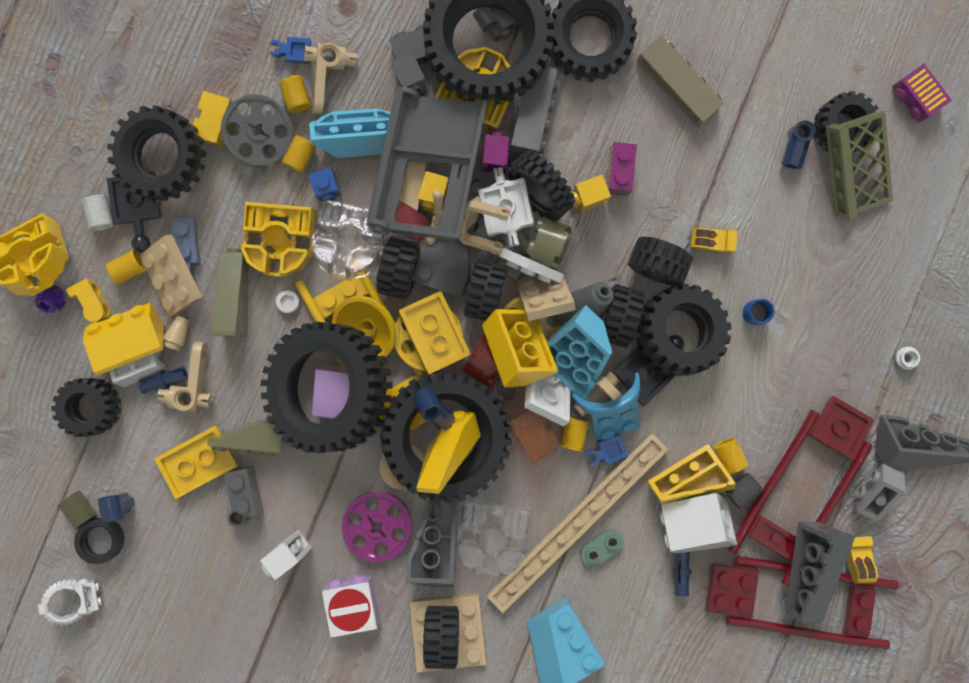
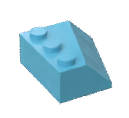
[546,305,612,400]
[527,597,605,683]

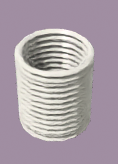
[81,195,114,231]

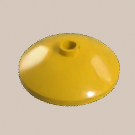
[332,296,396,357]

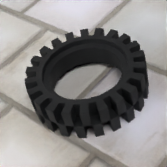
[508,150,575,221]

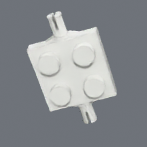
[478,167,535,247]

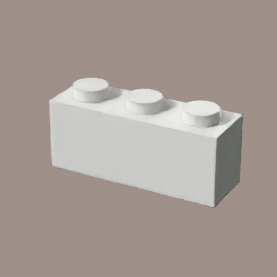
[260,529,312,580]

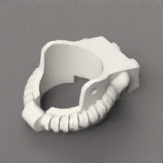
[37,578,102,626]

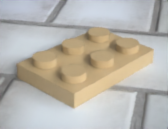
[139,234,203,317]
[515,270,576,321]

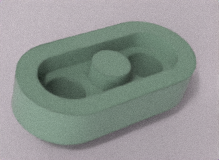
[580,528,624,566]

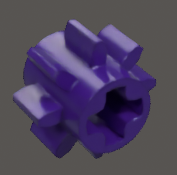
[34,285,66,313]

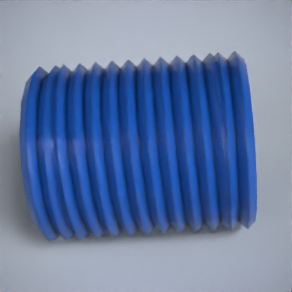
[743,298,775,325]

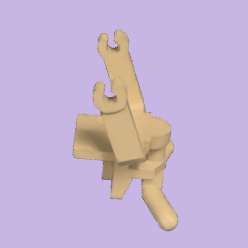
[426,190,511,255]

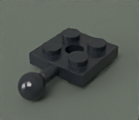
[106,171,162,253]
[612,335,684,407]

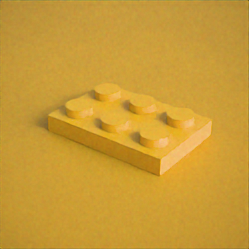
[398,291,471,375]
[154,425,239,500]

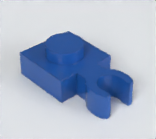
[270,37,312,64]
[584,434,628,466]

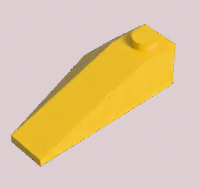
[416,410,481,494]

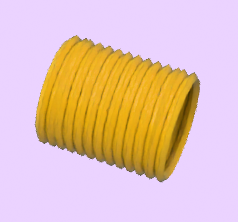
[279,75,312,113]
[281,135,317,173]
[106,250,146,285]
[559,417,590,452]
[713,437,749,475]

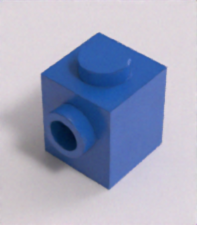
[308,167,342,202]

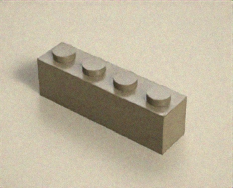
[637,35,724,127]

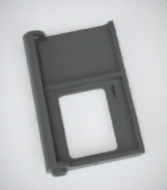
[366,87,487,241]

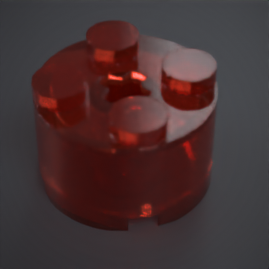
[462,333,499,388]

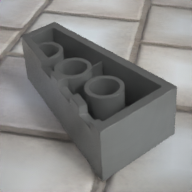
[507,66,560,166]
[785,522,855,622]

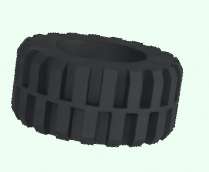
[636,284,732,377]

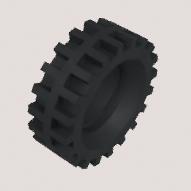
[550,0,637,82]
[107,105,206,201]

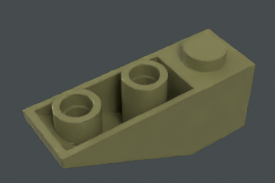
[207,420,282,456]

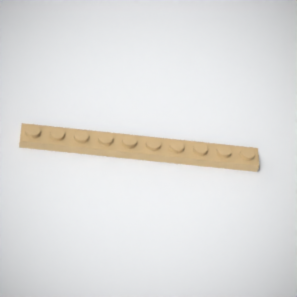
[486,432,668,613]

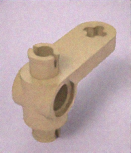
[304,43,357,115]
[157,341,213,411]
[573,372,621,417]

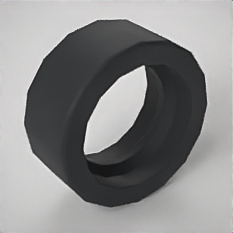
[74,518,125,565]

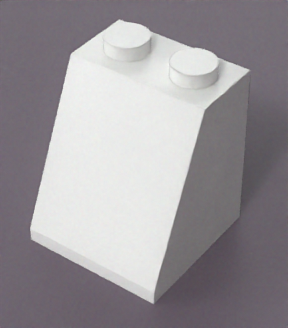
[660,493,737,553]

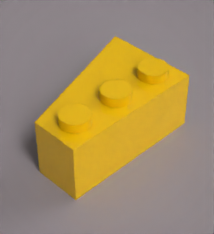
[648,444,736,504]

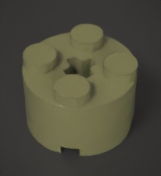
[527,218,573,271]

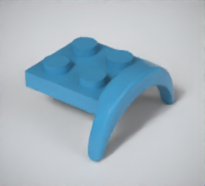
[572,373,641,441]

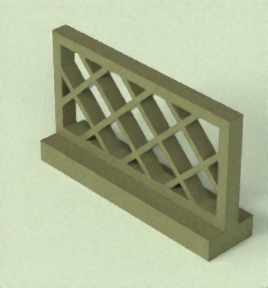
[826,110,893,220]

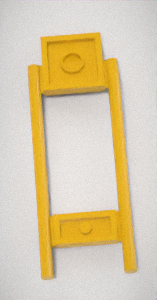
[295,250,428,431]

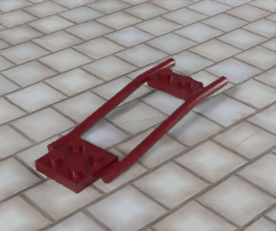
[728,396,874,587]
[705,556,899,649]

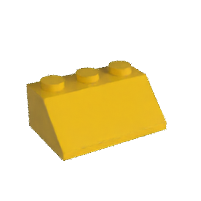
[83,303,164,376]
[482,309,558,387]

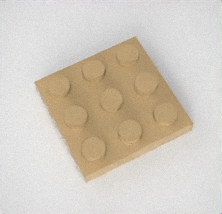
[410,593,486,672]

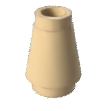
[163,316,190,352]

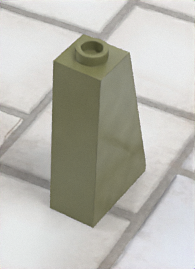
[211,248,249,337]

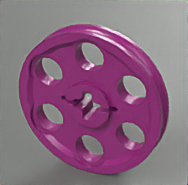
[342,491,412,562]

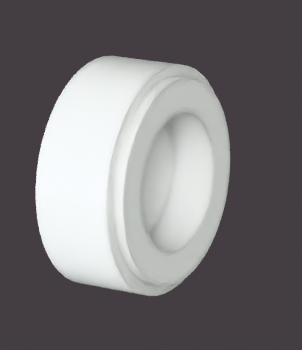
[276,290,301,314]

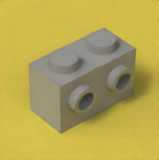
[855,464,906,522]

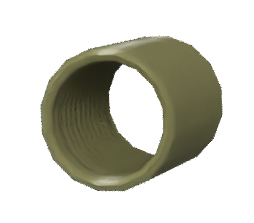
[57,491,97,529]

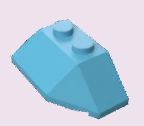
[309,108,390,158]

